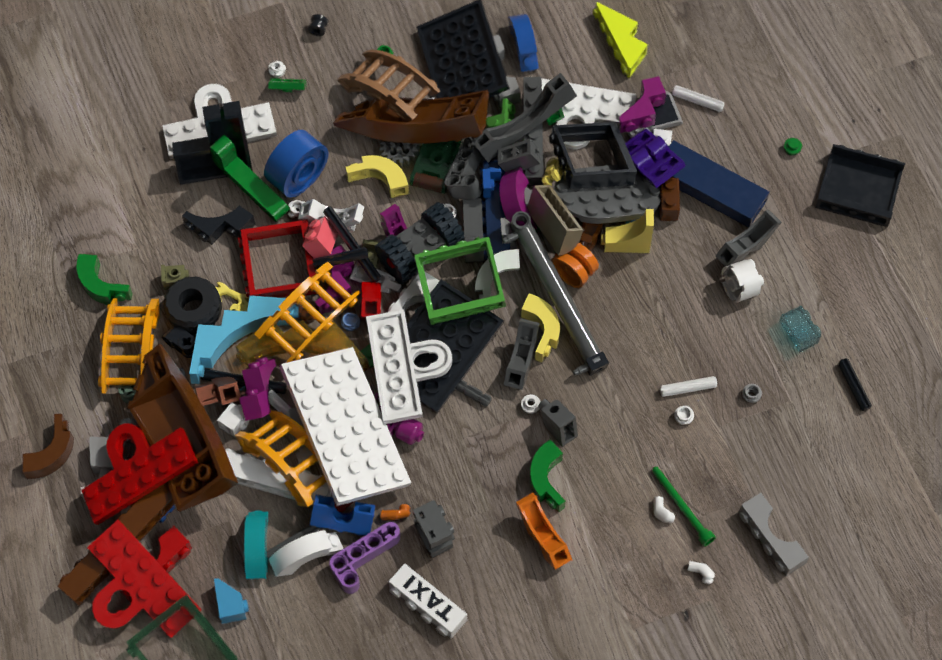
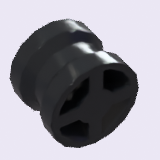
[308,14,329,36]

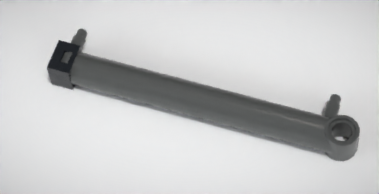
[502,211,609,376]

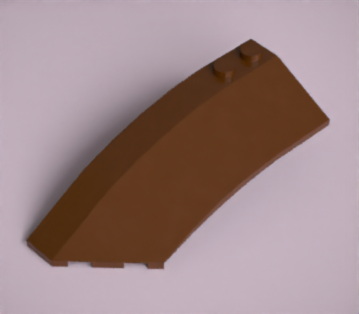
[333,90,489,143]

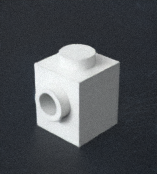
[217,403,249,437]

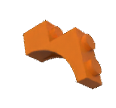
[516,493,573,570]

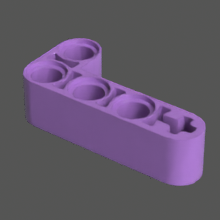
[330,522,400,594]

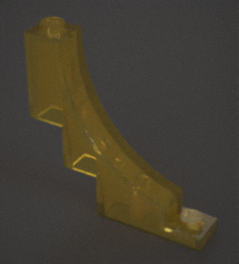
[235,320,369,372]

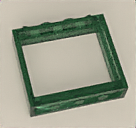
[126,594,238,660]

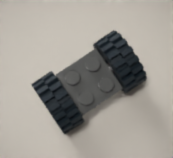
[375,202,464,284]

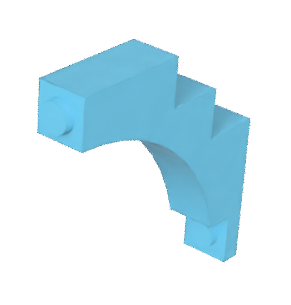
[189,296,299,384]

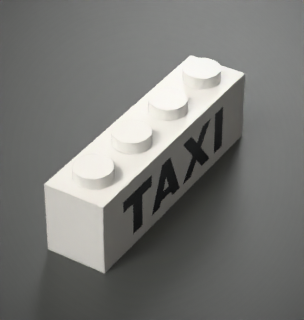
[389,564,467,639]

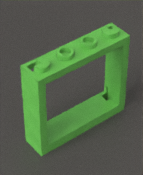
[414,237,506,325]

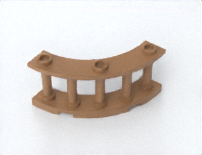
[337,50,440,122]

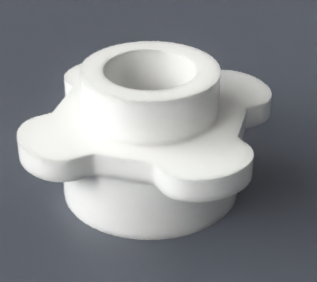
[288,200,305,218]

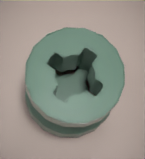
[118,385,136,403]

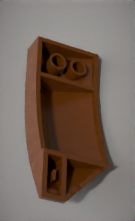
[127,344,238,512]

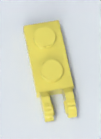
[542,157,563,186]

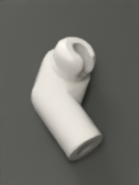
[653,497,675,523]

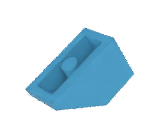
[214,578,249,624]

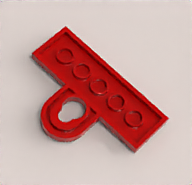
[81,423,198,525]
[87,519,202,638]

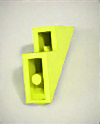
[593,2,648,78]

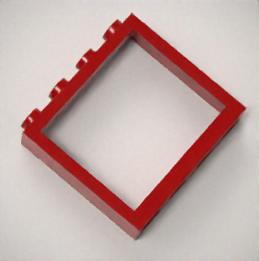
[238,219,317,298]

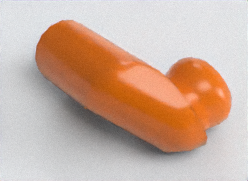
[381,504,411,520]

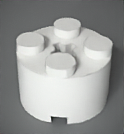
[721,259,764,303]

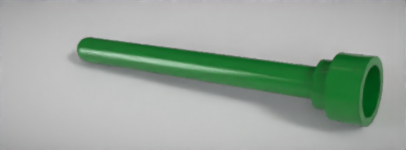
[652,466,716,547]

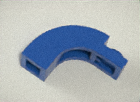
[508,14,539,72]

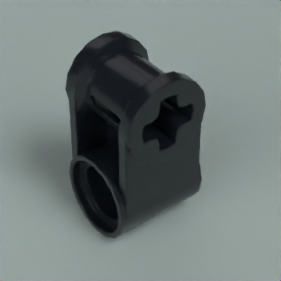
[162,325,195,358]

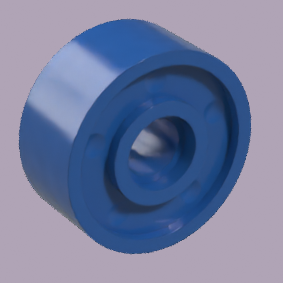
[264,130,329,198]

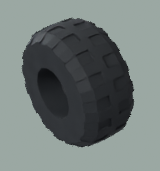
[163,276,222,334]

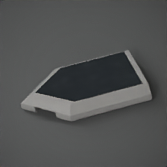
[639,91,683,132]

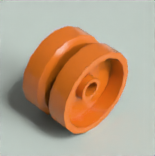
[551,243,599,288]

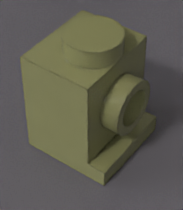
[161,265,190,290]

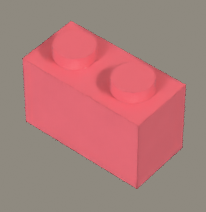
[302,216,338,259]

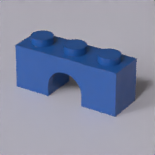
[310,494,375,536]

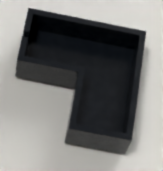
[172,101,253,185]

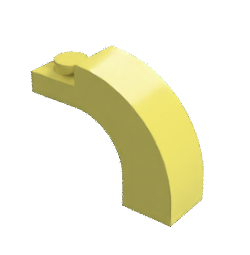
[345,155,409,198]
[521,293,560,362]

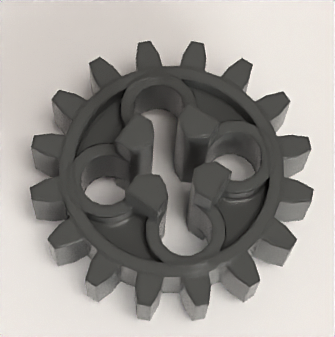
[379,140,419,168]

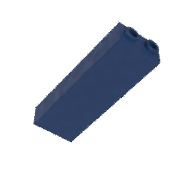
[668,140,770,228]

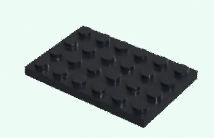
[416,0,510,98]
[374,279,504,414]

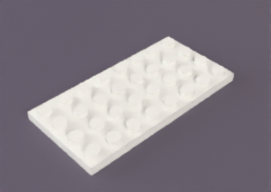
[280,347,411,506]

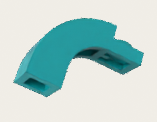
[244,510,269,579]

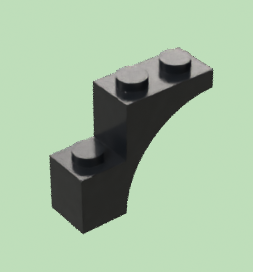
[182,205,255,245]

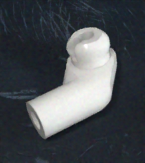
[688,561,715,584]

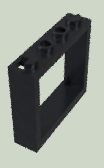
[549,122,637,189]

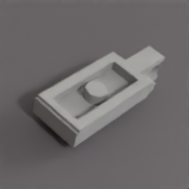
[350,261,403,294]

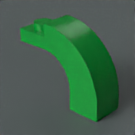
[77,254,133,305]
[530,439,566,512]

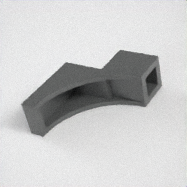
[715,210,782,266]

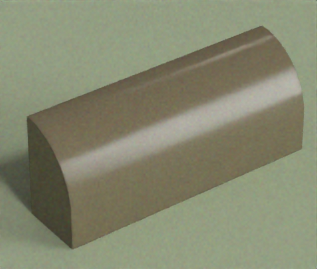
[527,185,583,256]

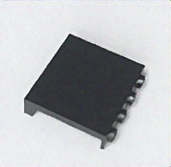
[815,144,906,227]

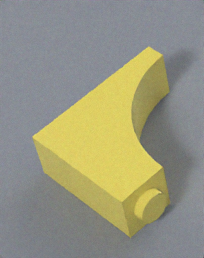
[601,209,654,253]

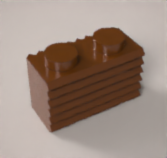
[659,178,680,221]

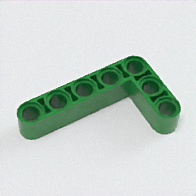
[210,135,290,222]

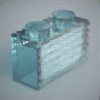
[779,306,821,352]

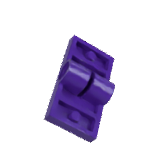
[625,128,686,188]

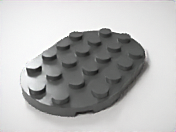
[554,165,661,224]

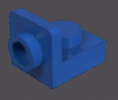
[482,167,501,198]

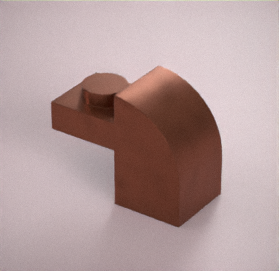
[194,377,240,406]

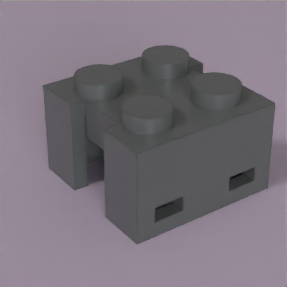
[413,500,455,558]

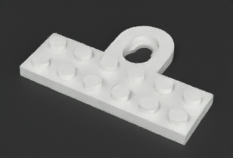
[542,78,637,150]
[162,84,277,159]
[366,310,452,424]

